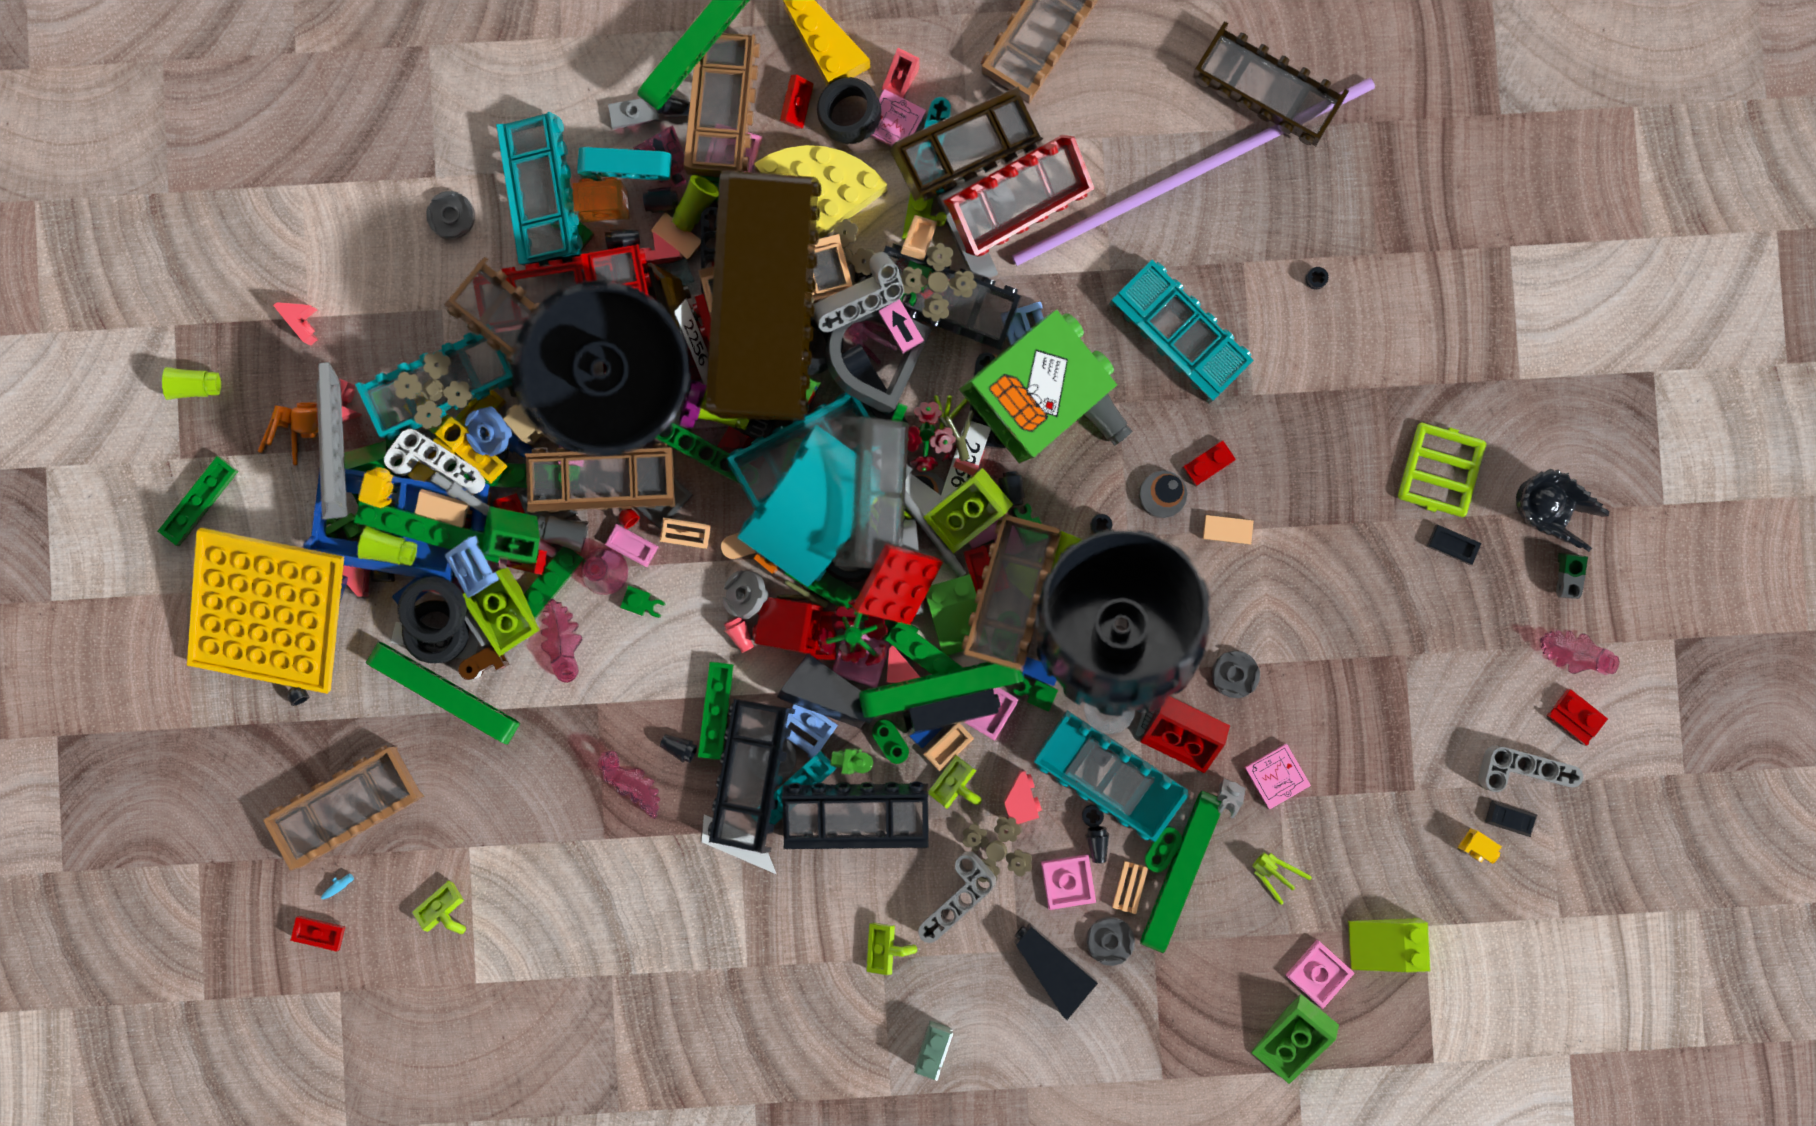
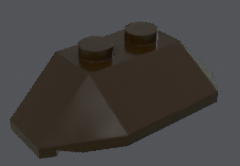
[646,263,699,345]

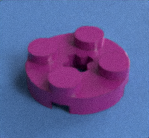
[679,380,706,428]

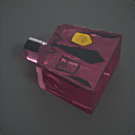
[633,125,686,188]

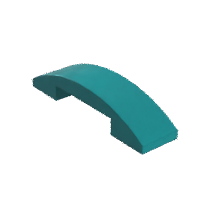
[751,751,837,825]

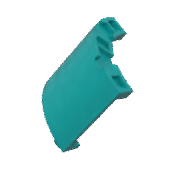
[737,425,885,587]

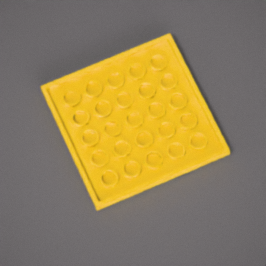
[187,528,344,694]

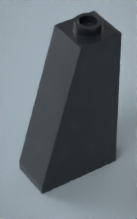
[777,653,874,728]
[903,689,1001,736]
[1015,923,1098,1020]

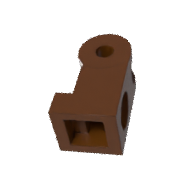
[458,645,510,680]

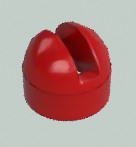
[618,509,640,529]

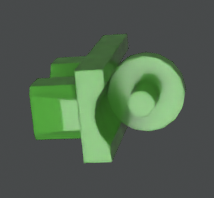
[325,513,362,540]
[831,748,873,774]

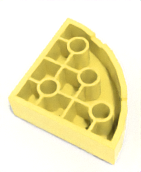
[754,145,887,239]

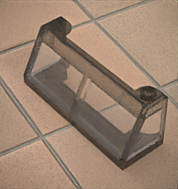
[835,417,909,568]

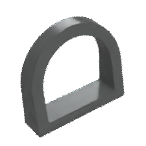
[825,307,932,415]

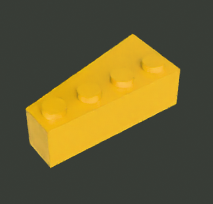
[783,0,871,87]

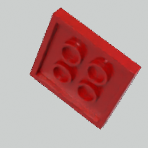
[853,544,943,625]

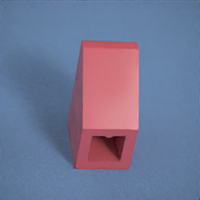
[1003,770,1042,824]

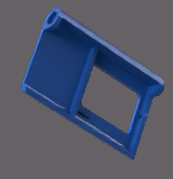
[303,469,466,582]

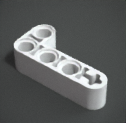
[384,429,485,494]

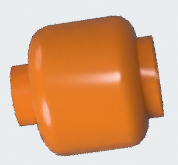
[291,402,318,438]

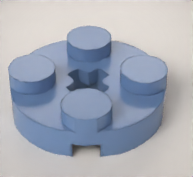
[465,407,512,456]

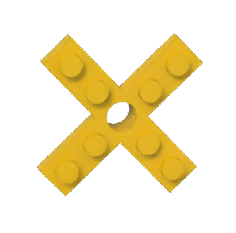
[403,390,507,484]

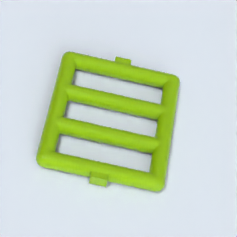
[1398,423,1486,517]

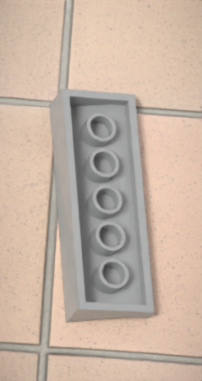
[316,362,347,519]

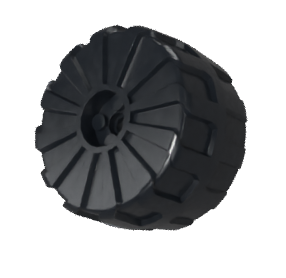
[512,281,690,456]
[1035,529,1210,716]

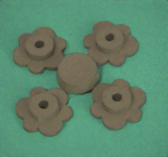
[815,219,875,289]
[900,243,977,322]
[393,351,472,429]
[963,816,1032,882]

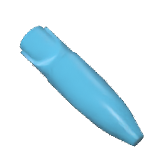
[321,873,354,900]

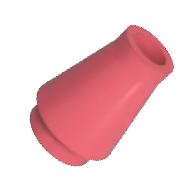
[723,617,754,653]

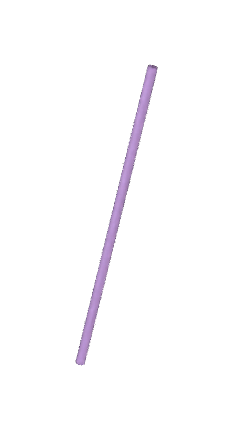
[1011,78,1375,266]

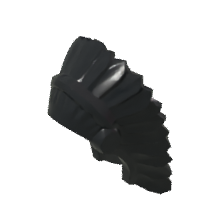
[1516,469,1610,552]

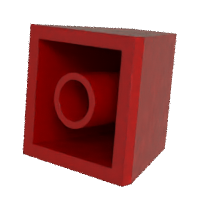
[752,597,823,654]

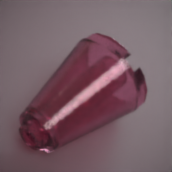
[580,547,629,595]

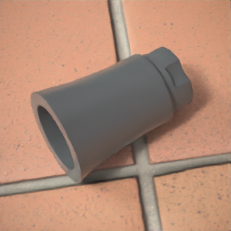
[1083,394,1133,446]
[538,515,589,554]

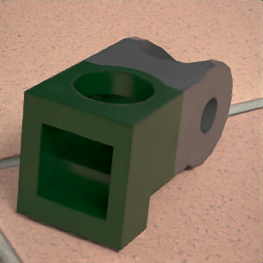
[1556,553,1588,599]

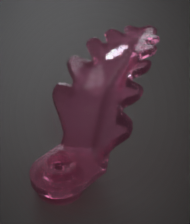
[541,599,582,683]
[1540,630,1620,675]
[598,751,660,819]

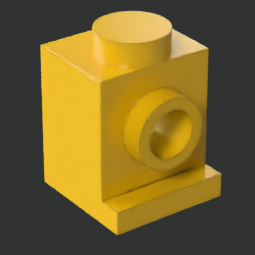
[358,467,393,508]
[1458,828,1502,864]

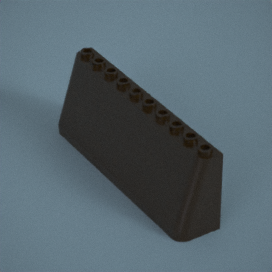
[706,171,822,420]

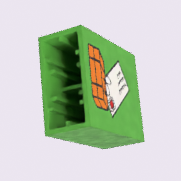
[959,309,1117,463]

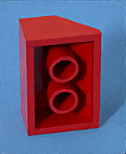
[1140,696,1230,773]

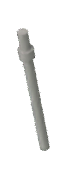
[874,458,966,577]
[431,472,558,558]

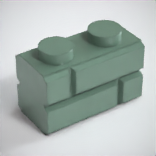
[914,1021,953,1080]

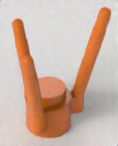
[258,405,298,466]

